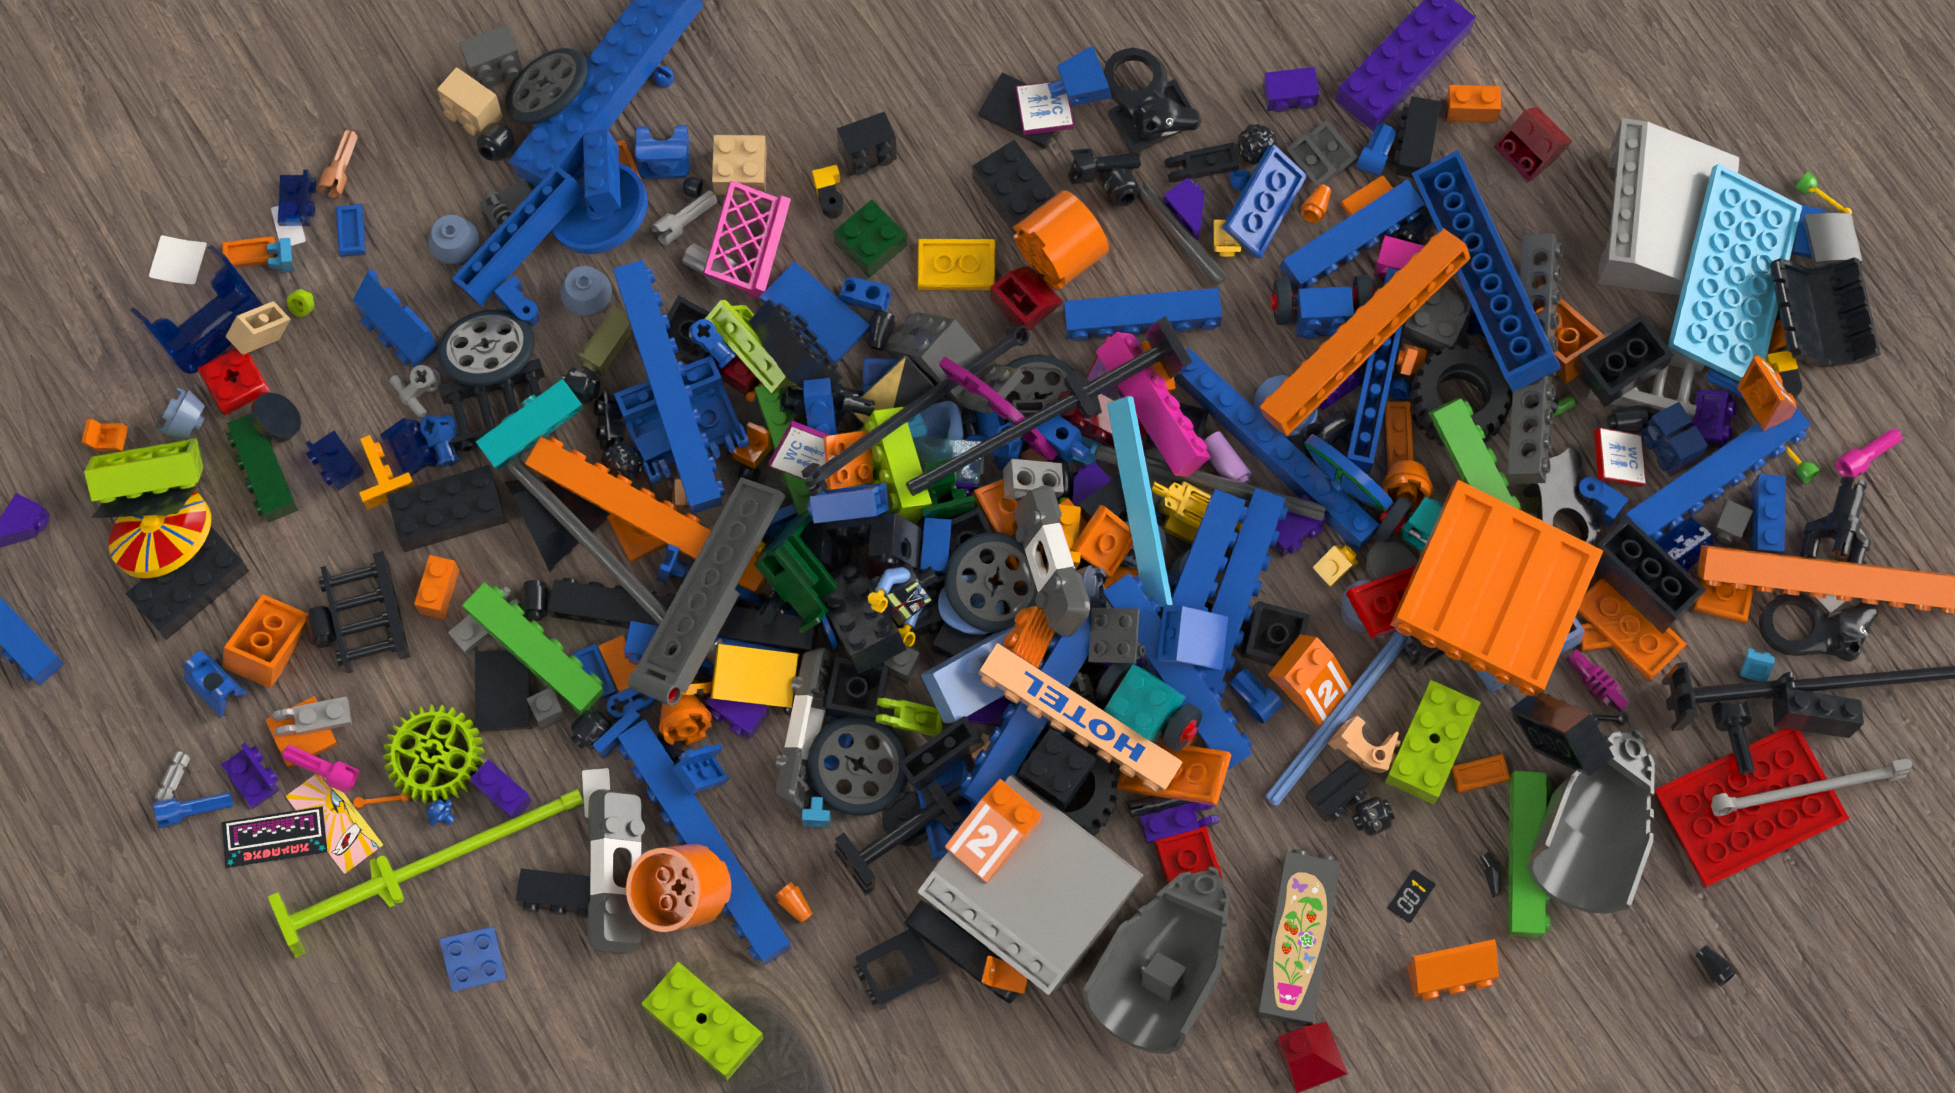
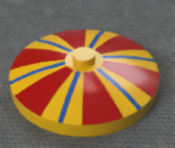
[109,486,211,578]

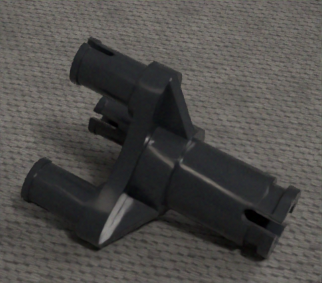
[780,383,875,434]
[1800,477,1872,564]

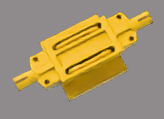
[1151,481,1244,545]

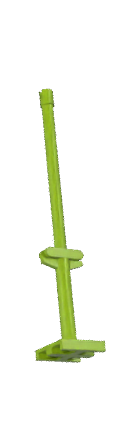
[268,789,584,958]

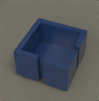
[1642,402,1708,477]

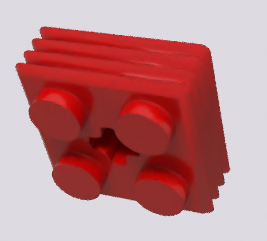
[198,348,270,415]

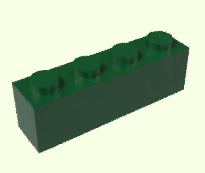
[226,413,298,523]

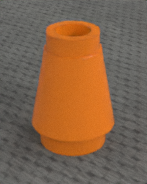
[1301,184,1331,223]
[775,882,813,924]

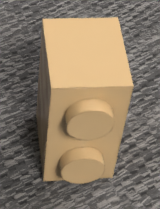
[226,301,291,355]

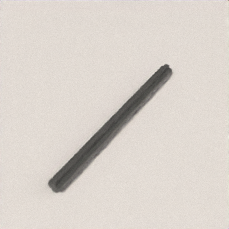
[1096,444,1326,520]
[507,457,667,625]

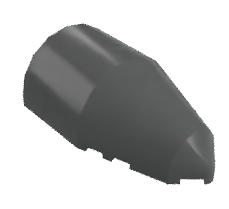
[1528,730,1655,914]
[1083,867,1231,1054]

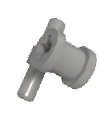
[389,365,443,418]

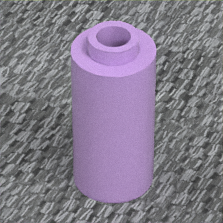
[1204,431,1251,484]

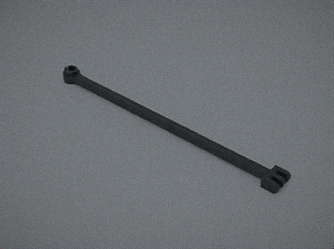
[801,324,1030,496]

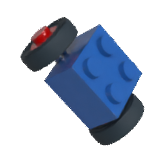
[1270,275,1375,340]

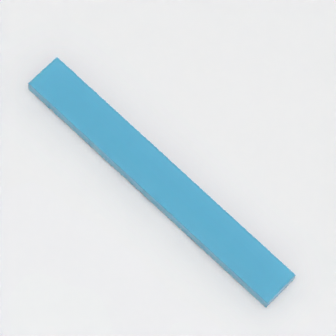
[1107,396,1173,609]

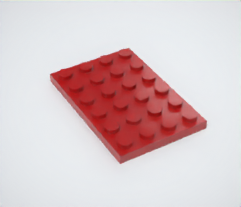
[1654,728,1850,889]

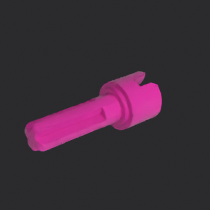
[1835,429,1903,479]
[282,745,359,794]

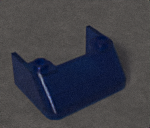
[130,245,263,374]

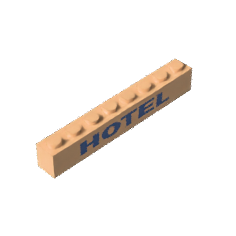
[978,643,1183,793]

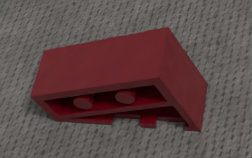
[1058,390,1146,448]

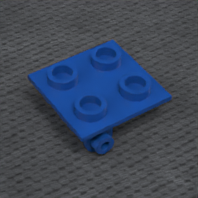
[439,926,506,992]

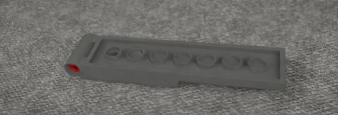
[628,477,785,706]

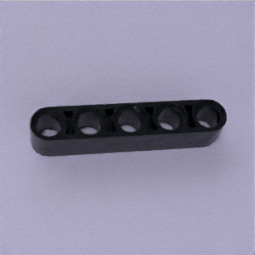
[904,900,1018,1004]

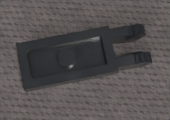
[1164,143,1239,182]

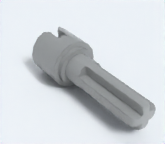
[651,190,717,246]

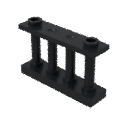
[438,358,545,452]
[318,551,411,673]

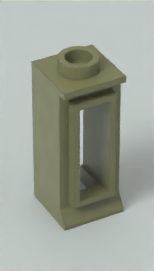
[578,305,633,377]

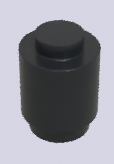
[1607,406,1648,433]
[521,580,548,622]
[306,606,337,648]

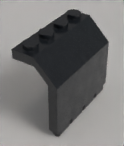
[1769,257,1881,368]

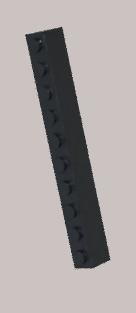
[547,578,819,655]

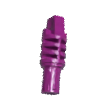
[1566,649,1629,712]

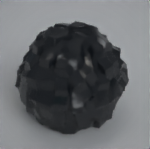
[1237,124,1277,165]
[601,442,642,479]

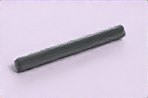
[1138,185,1227,285]

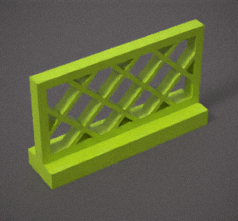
[705,300,796,393]

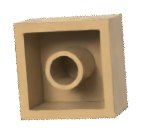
[437,67,503,136]
[712,135,767,195]

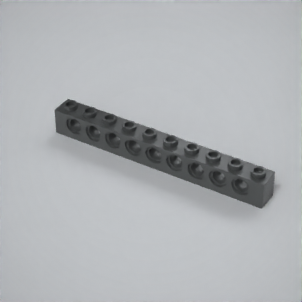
[1508,233,1563,485]

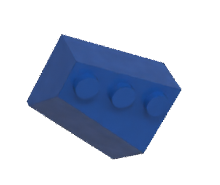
[353,268,438,368]

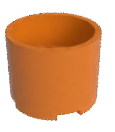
[1012,190,1109,290]
[626,844,731,932]

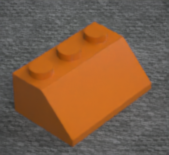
[1407,939,1499,1001]

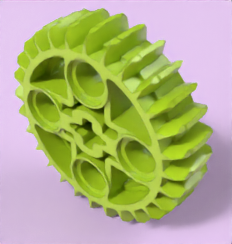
[383,704,485,804]

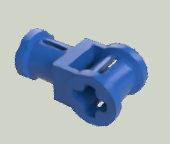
[689,319,736,368]
[420,415,460,468]

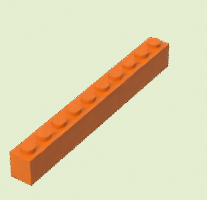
[1259,228,1470,437]
[525,436,766,595]
[1697,545,1955,614]

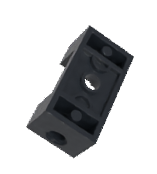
[801,513,922,573]

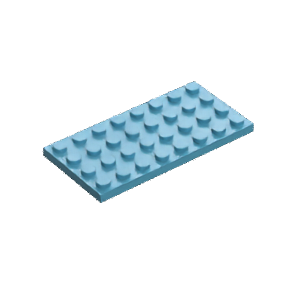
[1667,163,1802,382]

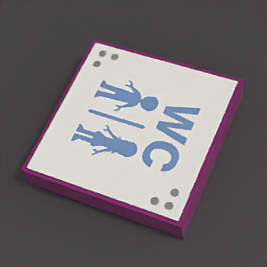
[1016,81,1074,136]
[769,420,829,480]

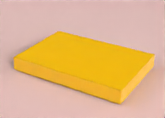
[918,239,995,290]
[711,644,798,708]

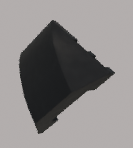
[505,476,610,572]

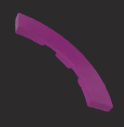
[939,356,1057,461]

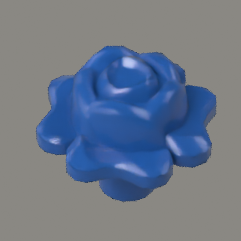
[426,798,455,826]

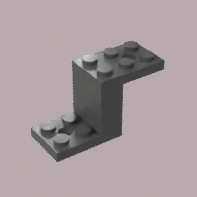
[884,312,1024,414]

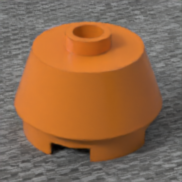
[1380,460,1434,512]
[659,695,712,745]

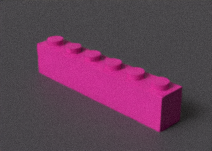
[1096,332,1211,477]

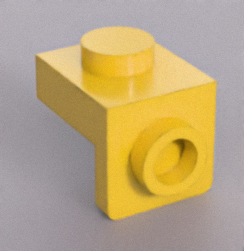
[1213,219,1241,257]
[1313,544,1359,587]

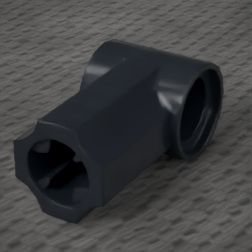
[1301,411,1352,458]

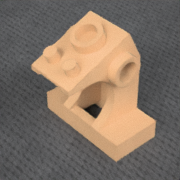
[1327,716,1401,773]

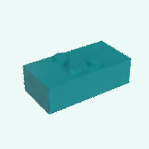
[476,379,583,471]

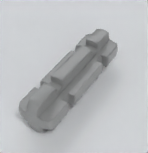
[155,751,190,801]

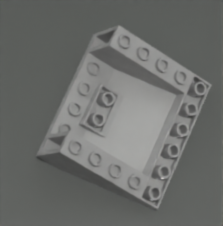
[1597,118,1739,295]
[918,775,1144,995]

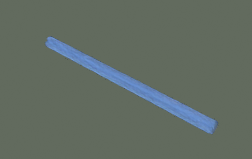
[1266,630,1408,806]

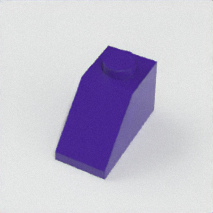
[1163,178,1204,240]
[1072,461,1111,507]
[0,493,50,548]

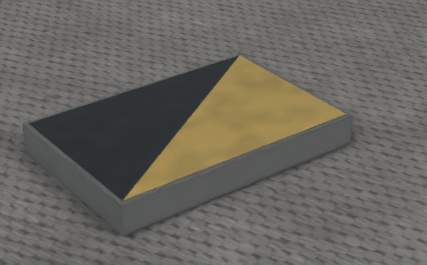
[852,355,935,425]

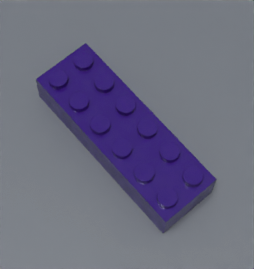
[1335,0,1475,131]

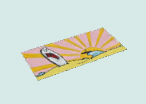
[286,774,383,874]

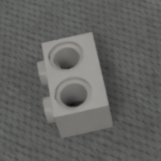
[1003,459,1064,502]

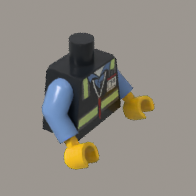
[868,563,939,647]

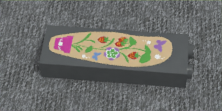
[1256,849,1341,1026]

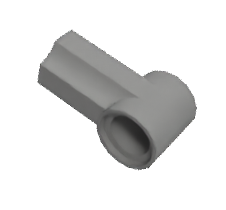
[682,243,738,288]

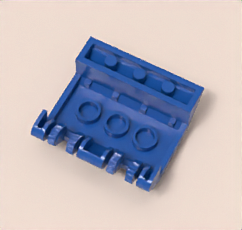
[614,355,750,484]

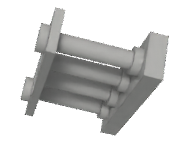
[1587,333,1705,420]

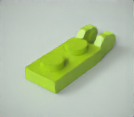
[875,698,943,737]

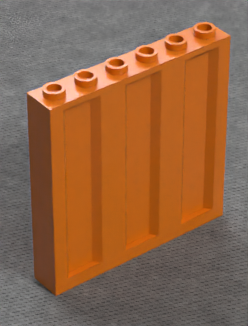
[1390,480,1603,697]

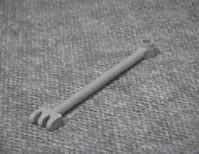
[1711,759,1912,816]

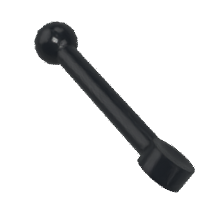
[1594,713,1628,725]

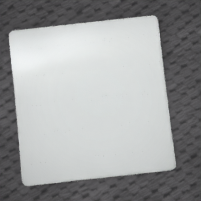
[149,235,207,284]

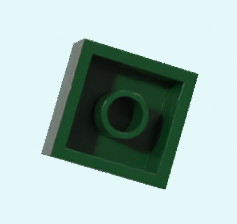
[834,199,907,278]

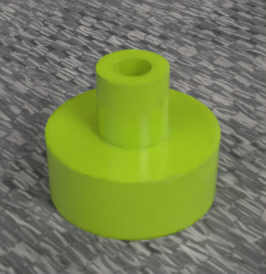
[287,289,314,317]

